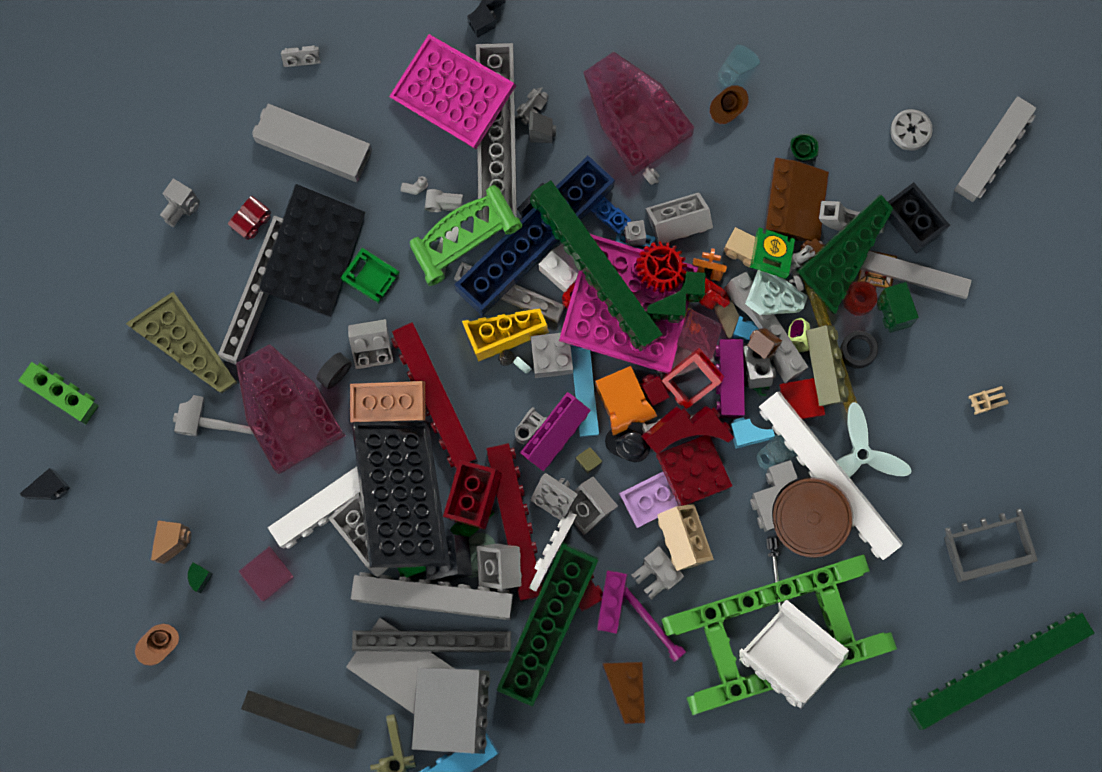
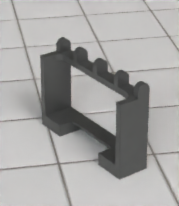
[944,508,1038,583]

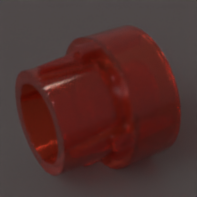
[843,281,877,316]

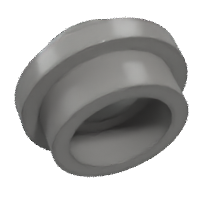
[643,167,660,185]

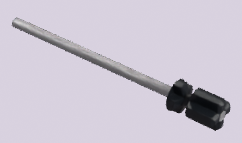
[766,537,782,611]

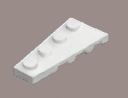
[529,512,577,591]

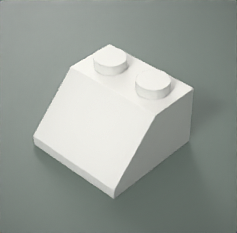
[539,244,579,293]

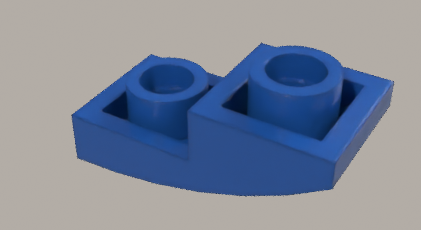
[591,197,632,234]

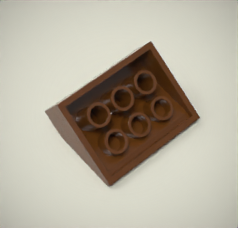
[764,158,829,242]

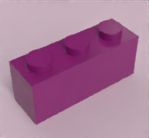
[597,570,629,633]

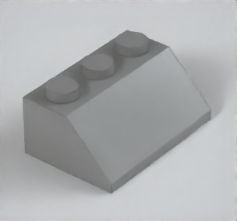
[646,192,713,244]

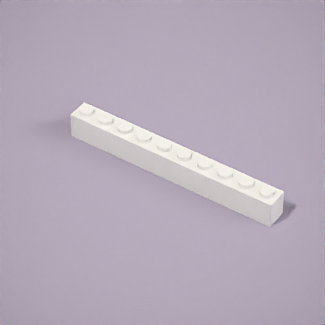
[759,392,903,560]

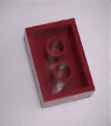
[443,460,502,530]

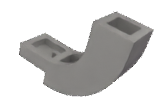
[819,201,885,233]

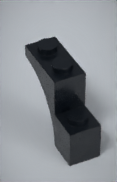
[467,0,506,38]

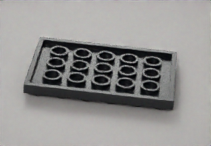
[258,184,366,317]

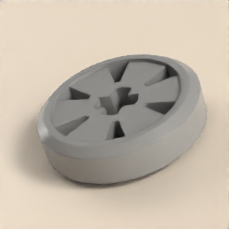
[890,109,933,151]

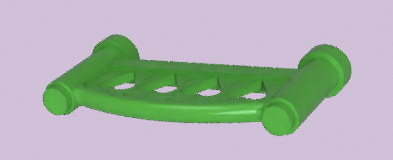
[410,185,522,286]

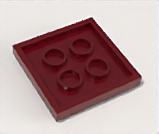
[656,435,732,506]

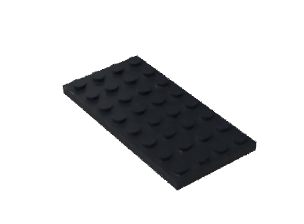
[352,422,450,568]

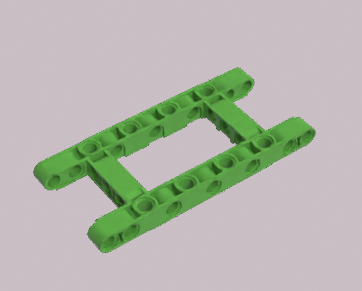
[661,555,897,715]

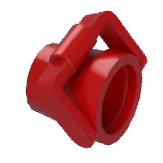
[699,278,730,310]

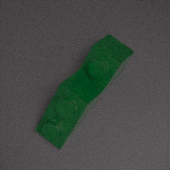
[646,271,705,323]

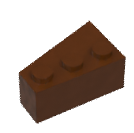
[602,662,645,724]

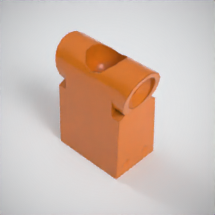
[595,366,657,436]

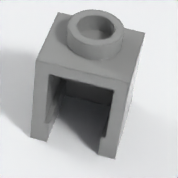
[624,220,646,246]

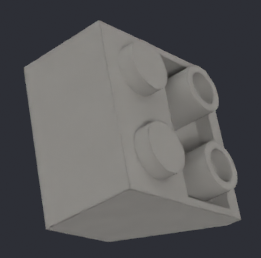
[348,319,393,369]

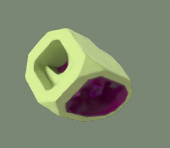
[788,318,810,352]

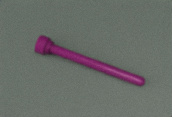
[625,587,686,662]

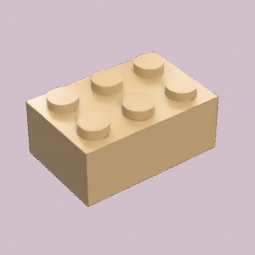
[657,504,714,571]

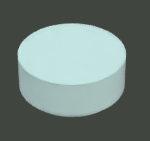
[513,357,532,374]

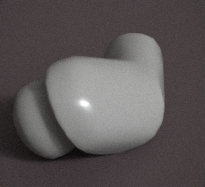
[401,176,428,195]

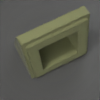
[575,447,603,474]

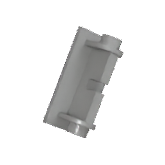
[281,45,320,67]
[515,87,549,125]

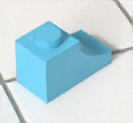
[730,417,775,449]

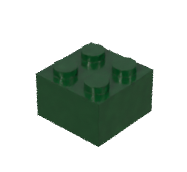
[876,282,919,333]

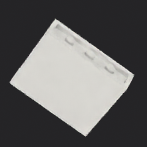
[739,600,849,709]

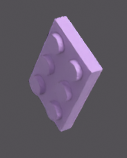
[619,472,679,529]

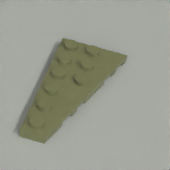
[126,292,237,394]

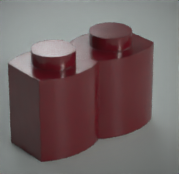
[228,196,271,241]

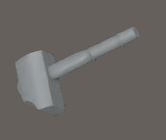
[173,395,263,437]

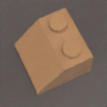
[151,521,192,564]

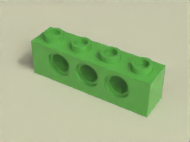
[18,362,99,425]

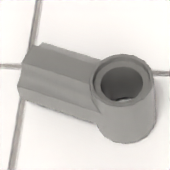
[425,189,463,212]

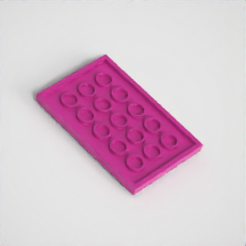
[389,34,517,149]

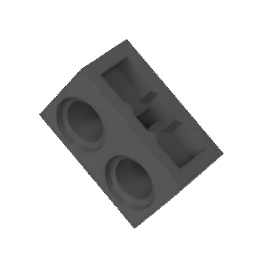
[743,346,776,389]

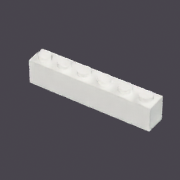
[268,467,361,549]

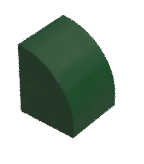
[187,562,213,594]

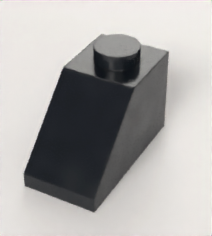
[20,468,70,500]

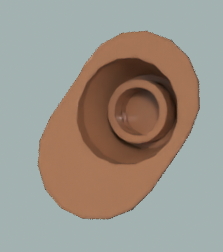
[135,624,179,665]

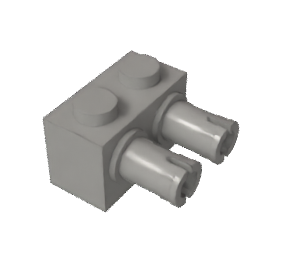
[160,178,200,228]
[631,546,684,600]

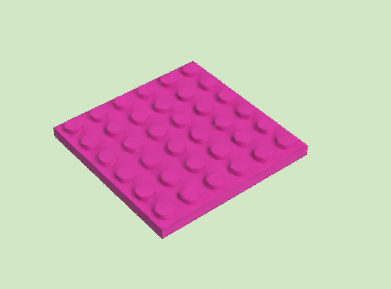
[559,234,698,374]

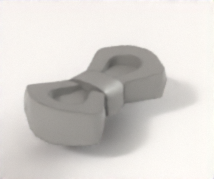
[789,270,804,291]

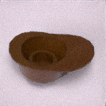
[710,85,749,124]

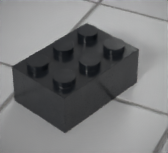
[888,182,950,254]

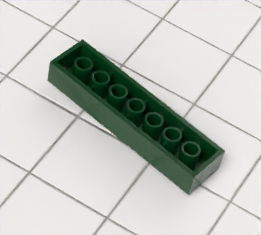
[496,542,599,707]

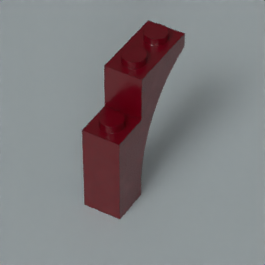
[641,406,734,455]

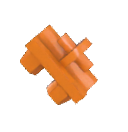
[692,248,727,281]

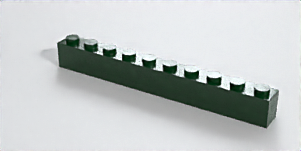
[530,180,663,352]
[907,612,1095,730]

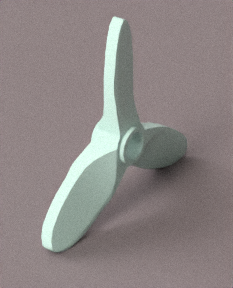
[836,402,912,477]

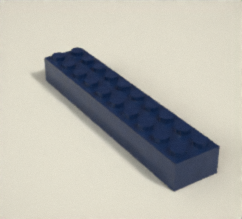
[454,155,615,316]

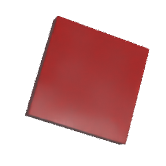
[779,378,825,420]

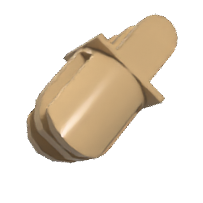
[968,386,1009,415]

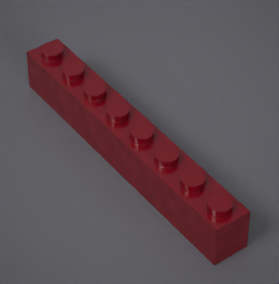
[391,322,478,470]
[486,443,544,602]

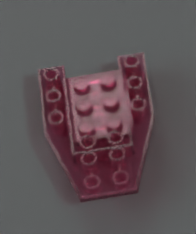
[583,52,695,176]
[236,344,346,474]

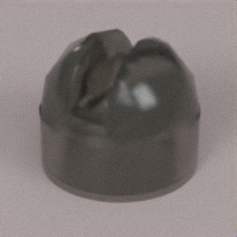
[498,349,515,366]

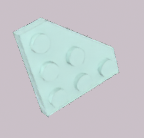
[745,270,808,315]

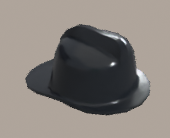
[605,428,650,463]

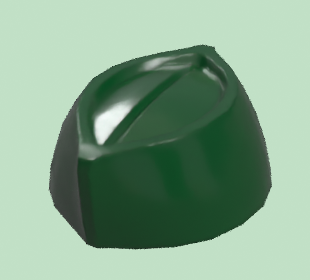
[790,134,819,161]

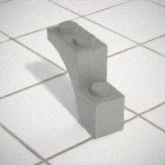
[750,460,798,532]

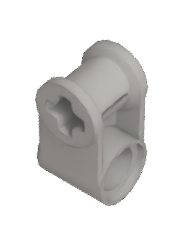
[515,407,547,445]

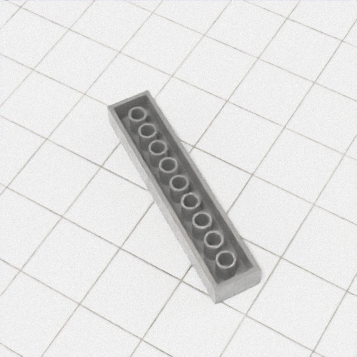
[476,43,517,223]

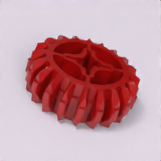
[635,241,687,293]

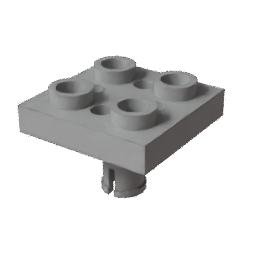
[530,473,578,520]

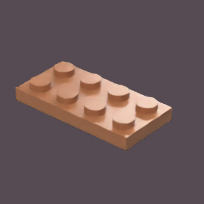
[350,381,425,422]

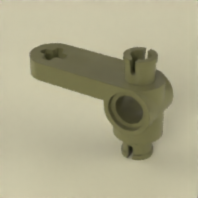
[370,714,416,772]

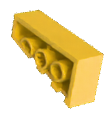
[462,308,549,362]

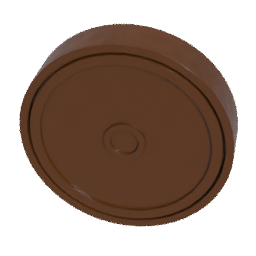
[773,477,853,557]

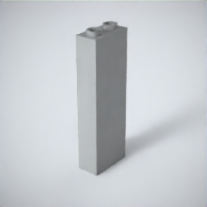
[252,104,372,182]

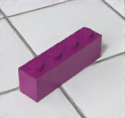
[715,339,745,418]
[520,392,591,471]

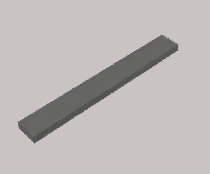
[352,631,511,652]

